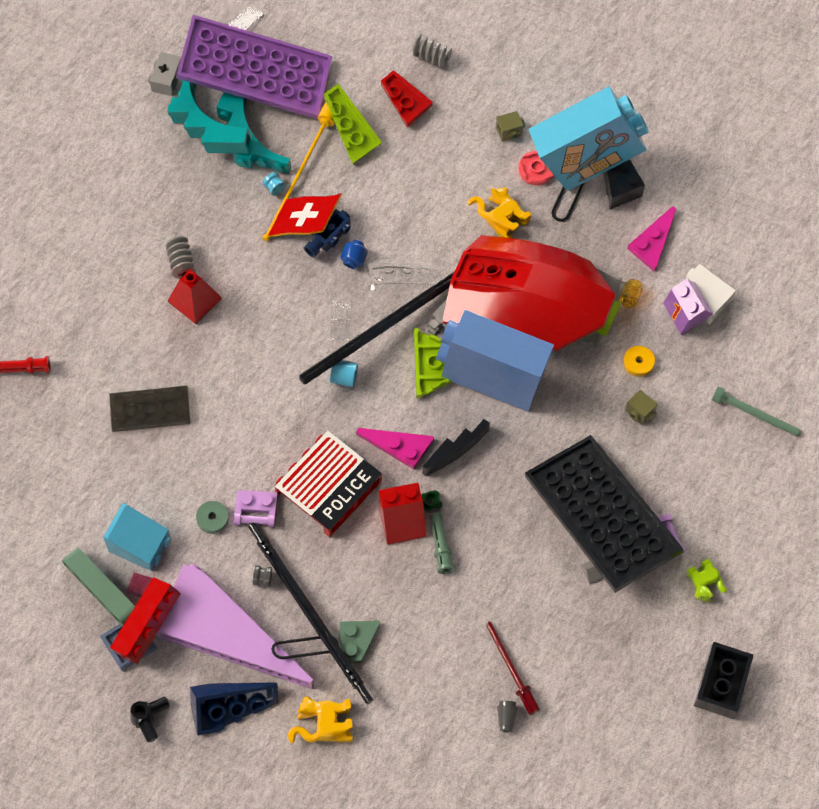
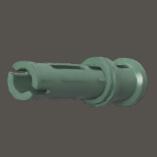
[429,513,455,574]

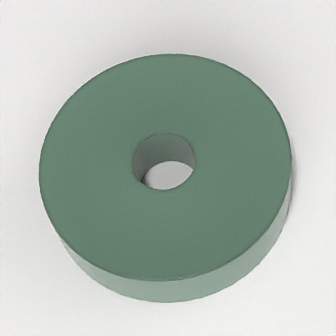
[196,501,229,534]

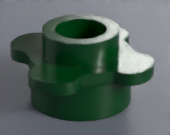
[421,490,443,512]

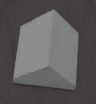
[581,561,603,583]

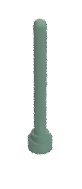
[711,386,801,436]

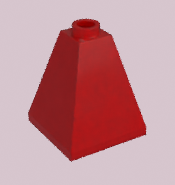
[168,269,222,324]

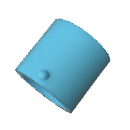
[330,360,358,388]

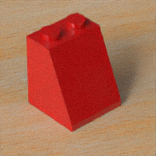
[379,482,426,545]

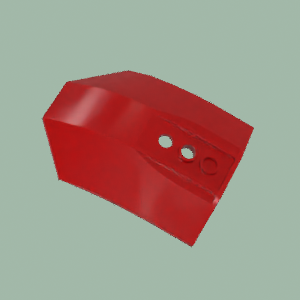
[442,235,616,352]

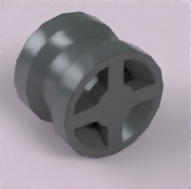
[253,565,272,587]

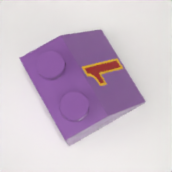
[663,279,713,335]

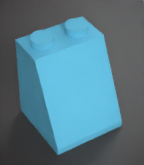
[103,503,171,571]

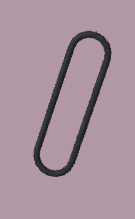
[551,183,584,221]
[271,636,339,659]

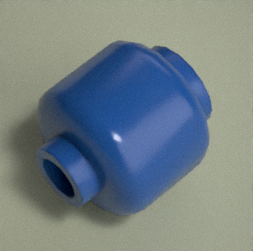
[341,240,368,269]

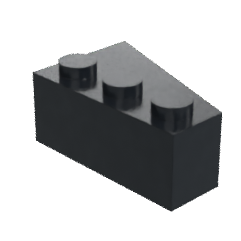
[603,159,645,210]

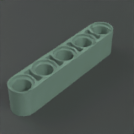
[62,547,135,627]

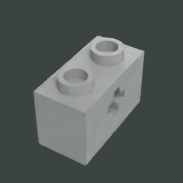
[148,52,181,96]

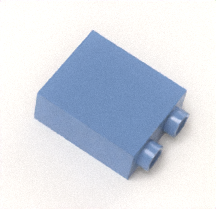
[436,310,554,412]

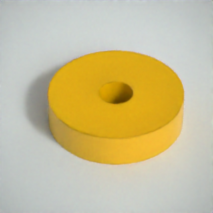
[623,346,655,377]

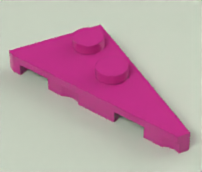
[627,206,676,272]
[356,428,434,470]

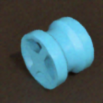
[263,172,286,196]

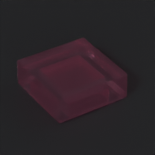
[127,572,152,597]

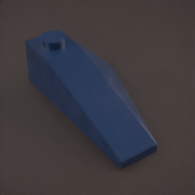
[190,682,278,735]

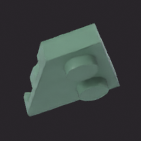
[340,621,380,663]

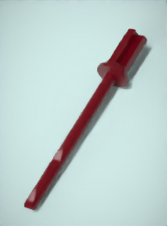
[486,621,540,715]

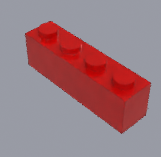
[110,577,181,665]

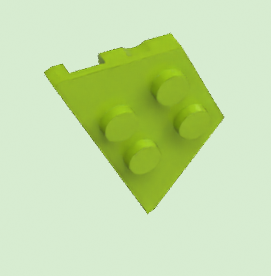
[414,328,452,399]

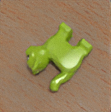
[686,558,727,602]

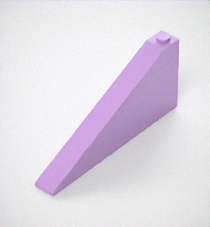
[157,564,314,689]

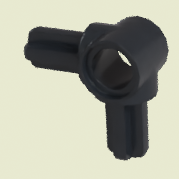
[130,697,170,742]

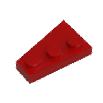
[381,70,433,128]

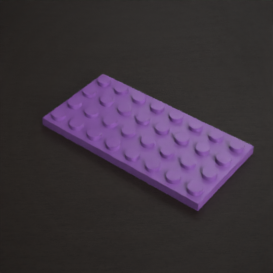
[176,15,332,119]

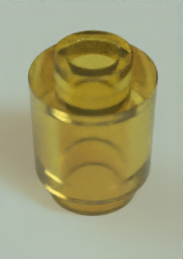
[619,279,643,308]

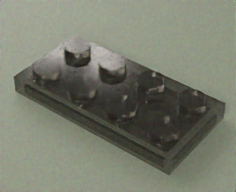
[109,385,191,432]

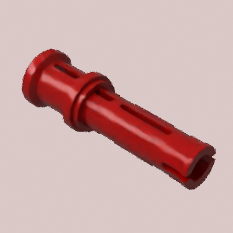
[0,356,51,374]

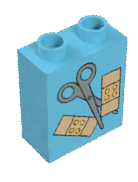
[529,86,649,191]

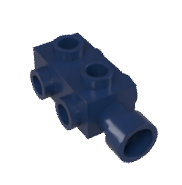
[303,209,351,258]

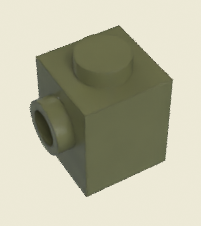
[496,111,525,141]
[625,390,658,425]

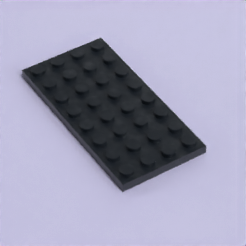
[525,435,683,593]

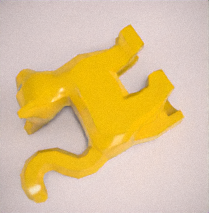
[467,187,531,238]
[287,696,353,743]

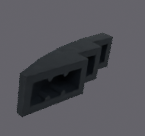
[422,419,490,476]

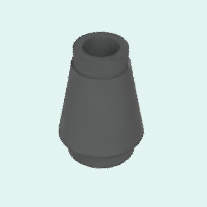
[497,700,518,732]

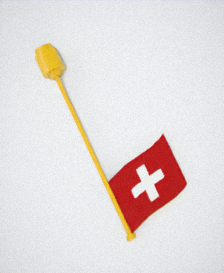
[262,102,342,242]

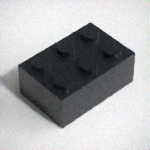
[693,642,754,719]

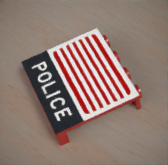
[275,431,382,537]

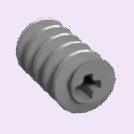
[412,34,452,68]
[165,236,196,279]

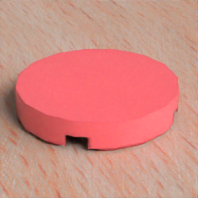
[518,151,554,185]

